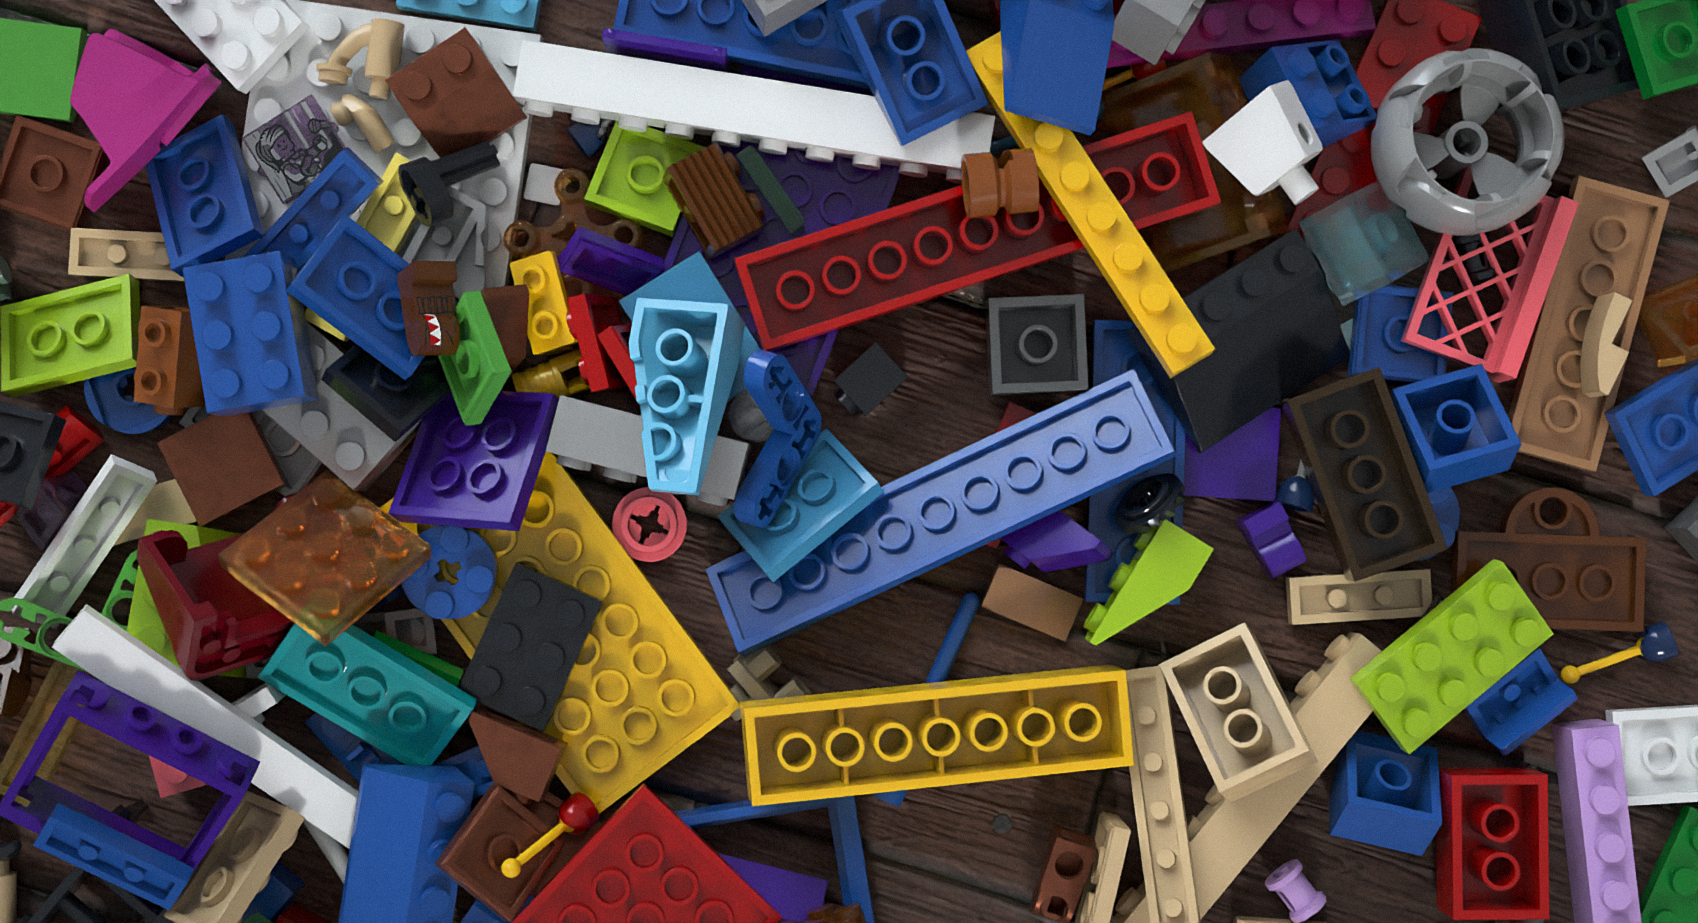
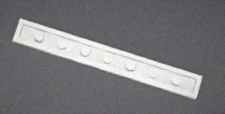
[52,604,358,849]

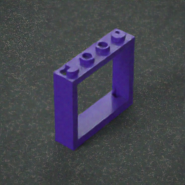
[0,670,260,872]

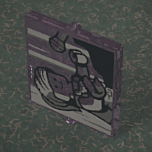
[242,94,346,205]

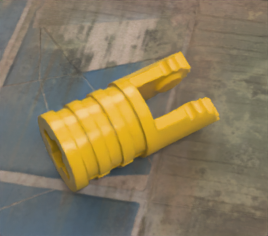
[512,348,590,399]

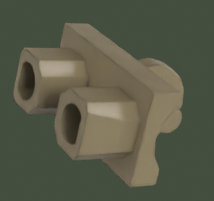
[727,644,812,722]

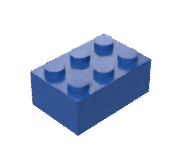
[183,251,319,417]

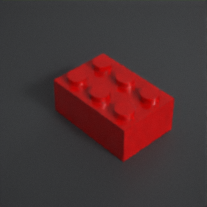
[1436,767,1550,920]

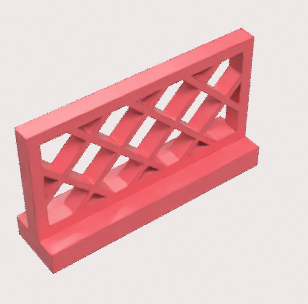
[1400,166,1579,383]

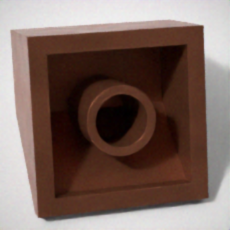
[385,27,527,158]

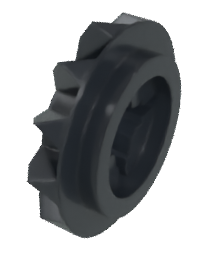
[1114,473,1186,535]

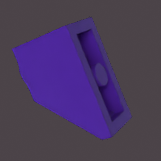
[1000,511,1114,572]

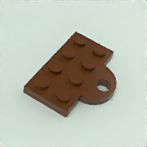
[1451,487,1647,632]

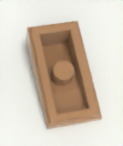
[980,562,1083,642]

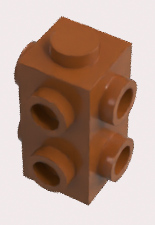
[134,306,205,415]

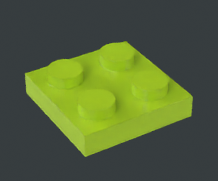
[584,121,705,237]

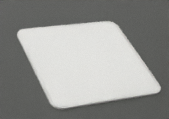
[524,163,566,206]

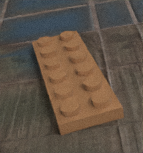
[1508,176,1670,472]

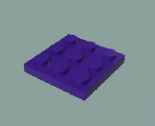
[388,391,559,531]

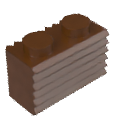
[663,142,765,260]

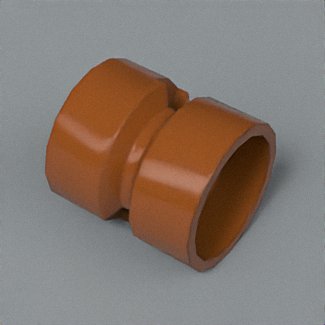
[961,148,1039,218]

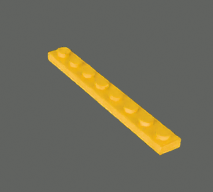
[966,31,1215,378]

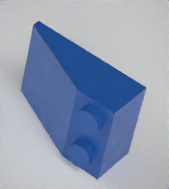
[832,0,988,146]
[999,0,1114,135]

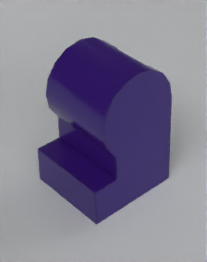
[1235,502,1306,579]

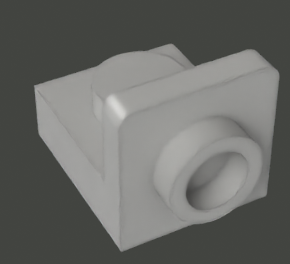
[1642,125,1698,198]

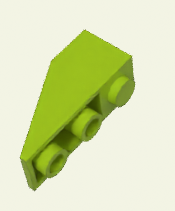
[1083,519,1214,646]

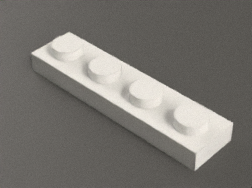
[12,454,157,629]

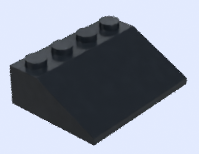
[1477,0,1639,113]
[1125,228,1350,453]

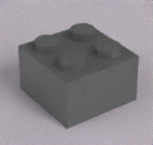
[985,294,1088,396]

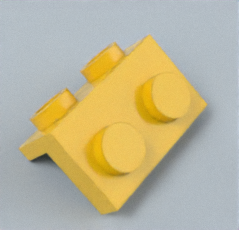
[509,251,578,355]

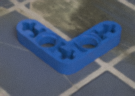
[734,350,822,528]

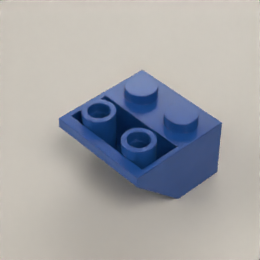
[1238,39,1377,148]

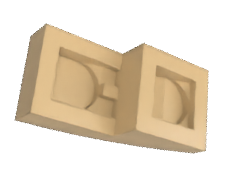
[1580,292,1633,397]

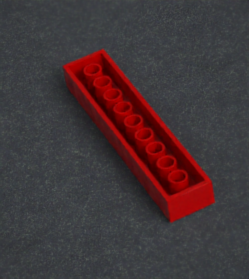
[734,111,1221,352]

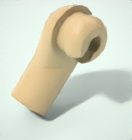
[330,94,395,153]

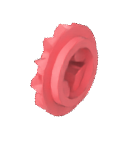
[612,487,688,562]

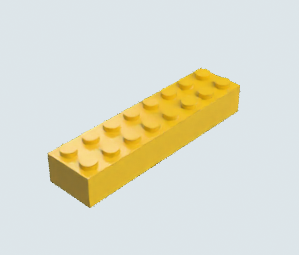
[740,664,1134,806]

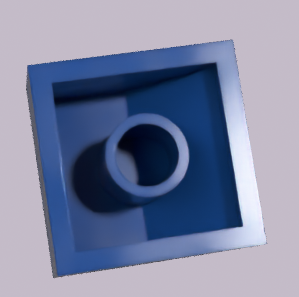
[1329,730,1442,856]

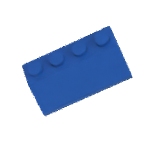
[338,764,475,923]

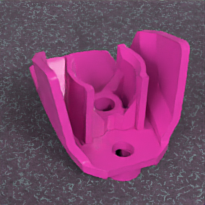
[70,29,222,212]

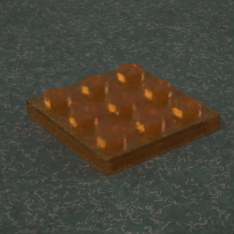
[218,470,432,647]

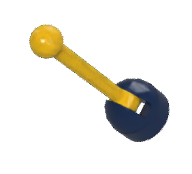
[1561,621,1679,684]

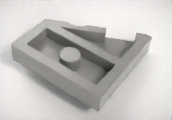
[402,186,489,299]

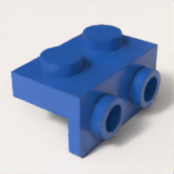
[1463,647,1578,755]

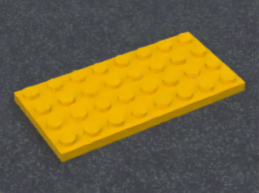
[367,452,740,814]

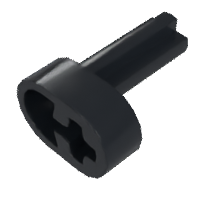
[398,141,500,227]

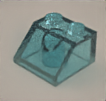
[1298,181,1430,306]

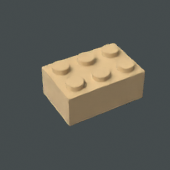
[1159,622,1318,803]

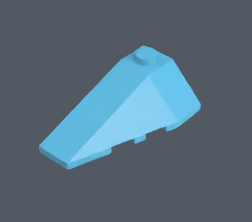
[629,298,745,496]

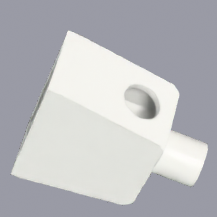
[1202,80,1323,205]

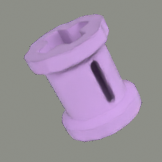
[1264,859,1327,923]

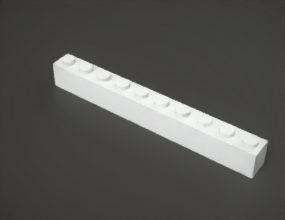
[513,39,995,184]

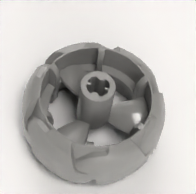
[1370,48,1565,236]

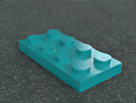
[257,600,477,765]

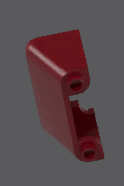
[137,488,374,681]

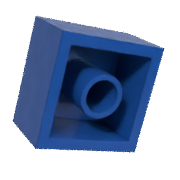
[1390,364,1521,493]

